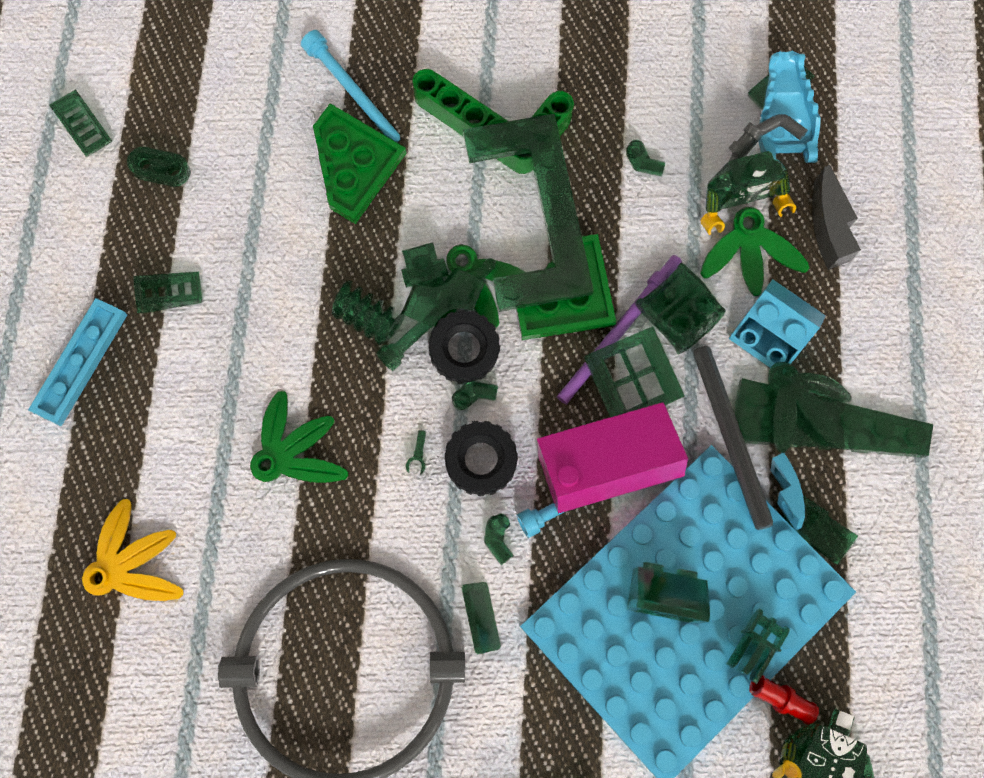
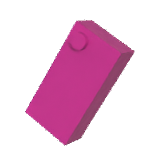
[537,402,688,514]

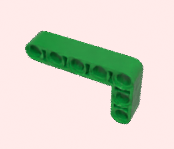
[412,69,574,174]

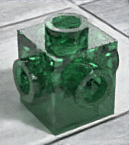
[401,242,449,297]

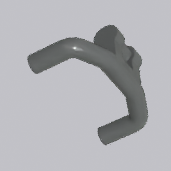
[724,114,808,205]

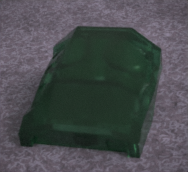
[635,263,726,355]

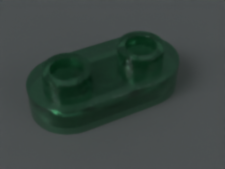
[127,147,191,187]

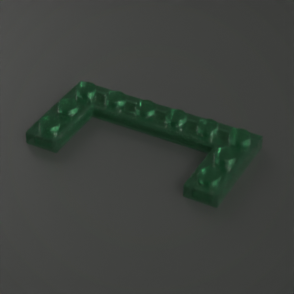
[463,114,594,312]

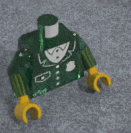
[701,151,796,235]
[772,709,875,778]

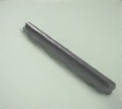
[694,346,773,530]

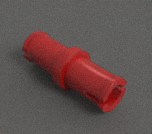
[749,674,819,725]

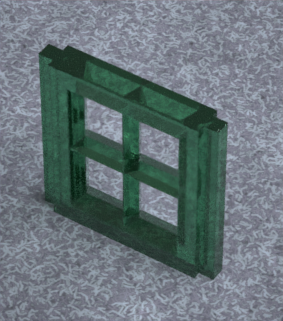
[584,327,685,417]

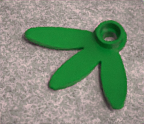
[700,207,810,296]
[434,244,535,328]
[250,391,348,483]

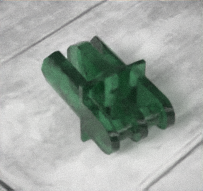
[726,608,790,685]

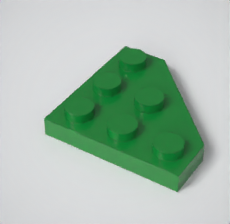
[313,104,407,224]
[516,234,616,340]

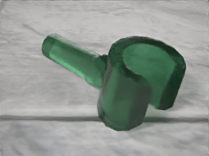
[406,430,427,475]

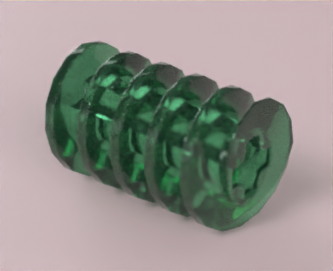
[332,280,405,345]

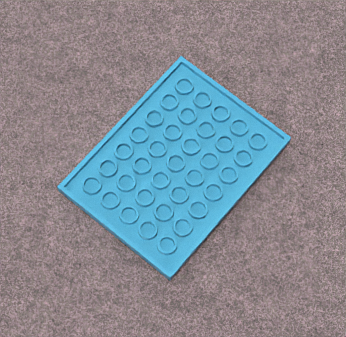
[520,445,856,778]

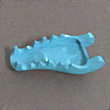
[758,51,821,164]

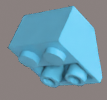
[729,279,826,375]

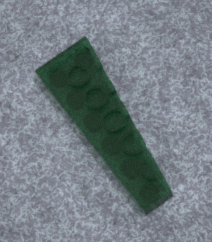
[733,378,933,458]

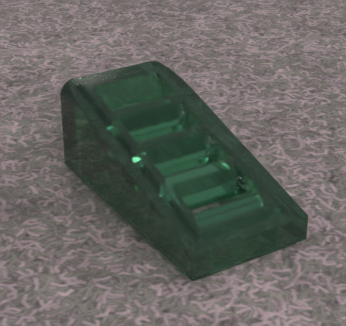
[49,89,112,157]
[133,271,203,313]

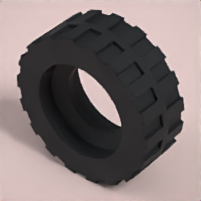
[429,310,500,384]
[445,421,518,496]

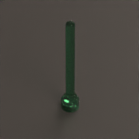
[375,258,496,372]

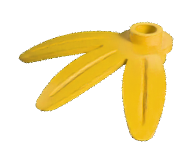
[82,499,183,601]

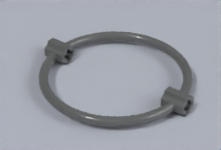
[218,559,465,778]

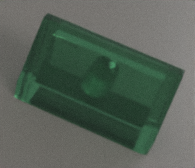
[461,582,501,655]

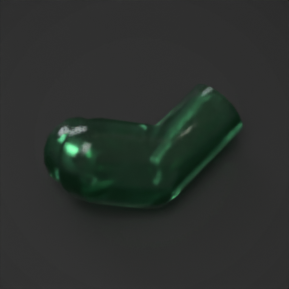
[626,140,665,177]
[452,381,498,410]
[484,513,514,566]

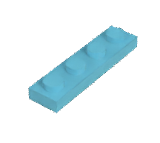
[28,298,127,427]

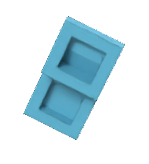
[770,452,805,531]

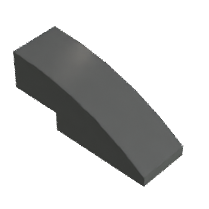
[812,165,861,270]

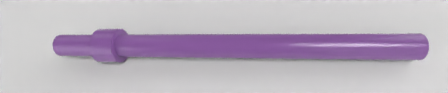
[557,255,682,405]

